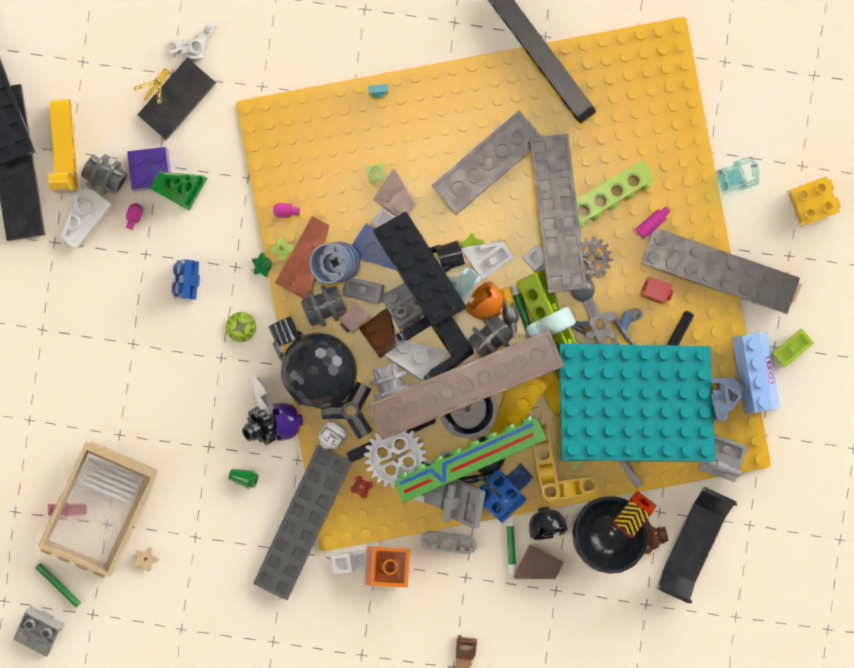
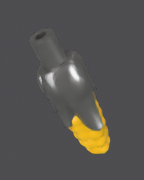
[502,287,518,332]

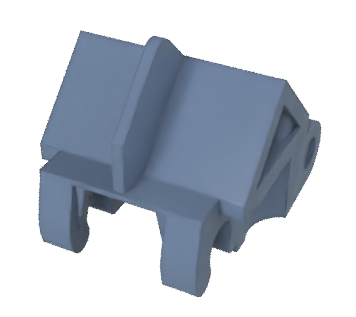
[711,377,745,421]

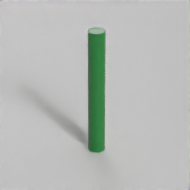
[35,563,82,608]

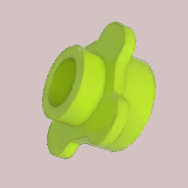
[366,163,387,184]
[271,237,294,260]

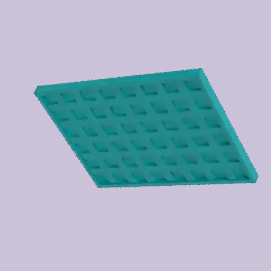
[558,343,715,462]

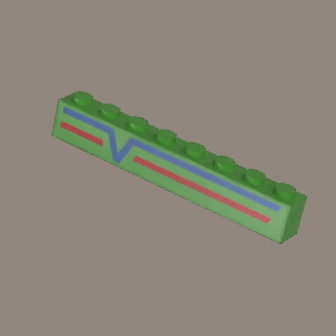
[394,416,547,503]

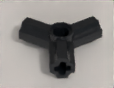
[321,381,373,440]

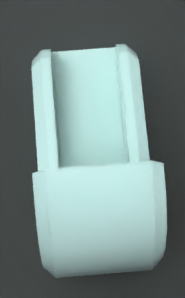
[454,267,481,302]
[526,307,576,337]

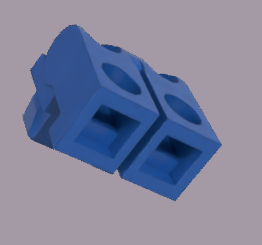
[479,469,527,523]

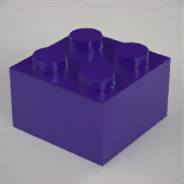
[127,147,171,191]

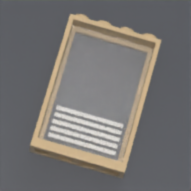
[38,439,157,578]

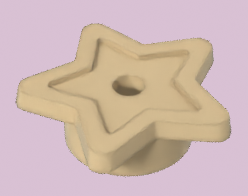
[135,547,159,572]

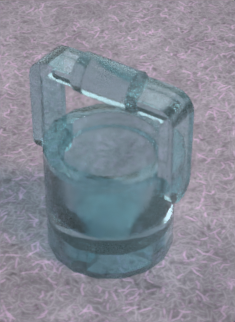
[716,156,760,194]

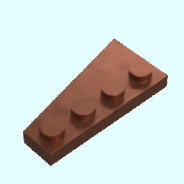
[275,216,329,299]

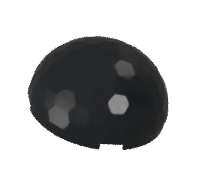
[280,333,357,409]
[572,496,649,574]

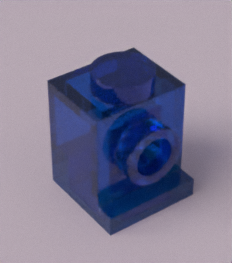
[506,463,533,491]

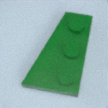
[150,172,208,211]

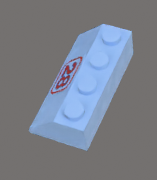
[732,331,780,413]

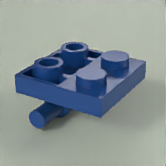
[171,259,200,300]

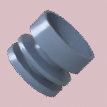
[309,241,360,284]

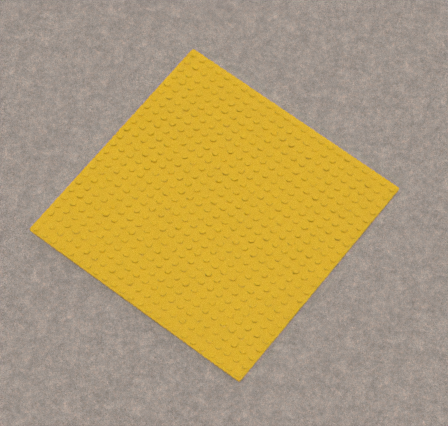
[236,17,771,551]

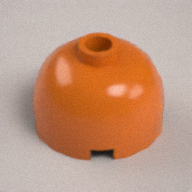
[466,281,504,320]

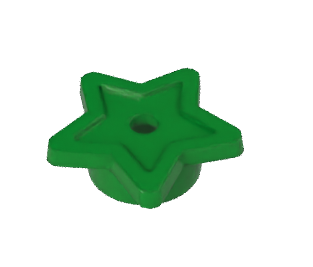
[252,252,272,277]

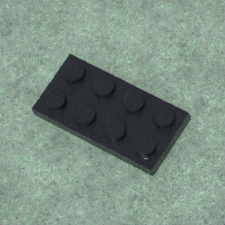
[137,57,217,141]

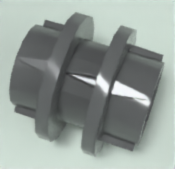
[81,154,127,195]
[301,285,346,327]
[468,315,514,357]

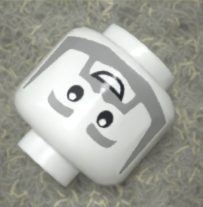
[318,421,347,450]

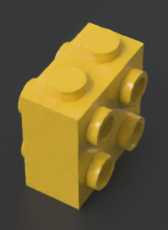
[787,176,841,227]

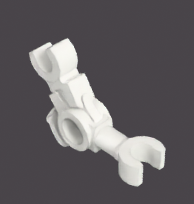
[169,21,217,60]

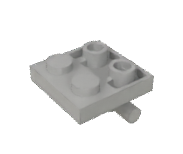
[381,283,424,329]
[698,434,748,482]
[442,479,485,529]
[13,606,64,657]

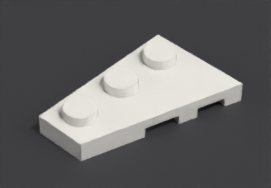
[61,180,112,249]
[384,336,447,381]

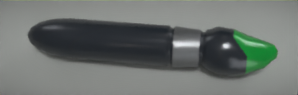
[459,473,494,484]

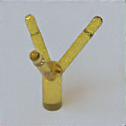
[134,68,170,105]

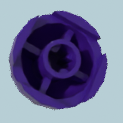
[273,403,303,441]

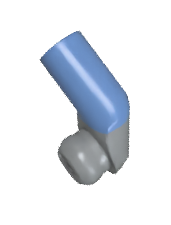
[620,308,643,331]

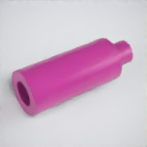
[635,206,670,239]

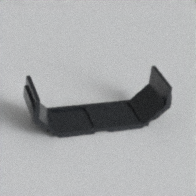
[657,486,738,604]

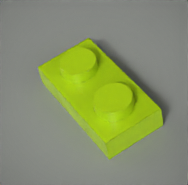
[772,328,814,368]

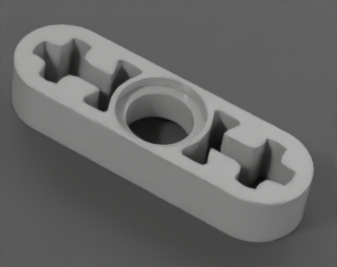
[421,531,476,554]

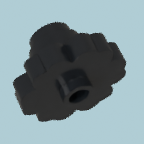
[242,407,277,445]

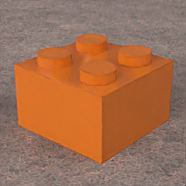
[364,546,410,588]

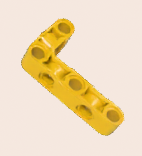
[528,407,597,501]

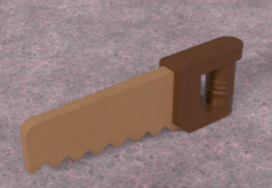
[455,635,477,668]

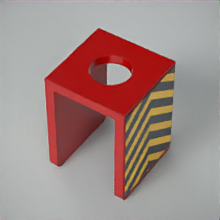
[613,491,657,538]

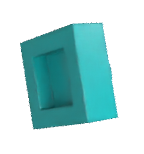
[368,84,388,98]

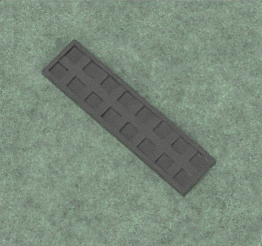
[253,445,353,600]

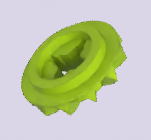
[225,312,256,342]

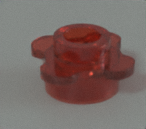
[350,476,373,498]

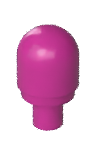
[273,202,300,218]
[126,203,143,230]

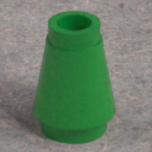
[228,469,258,489]

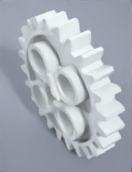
[364,430,427,488]

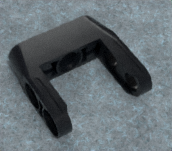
[396,316,474,380]

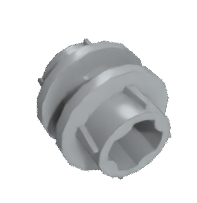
[370,363,411,399]

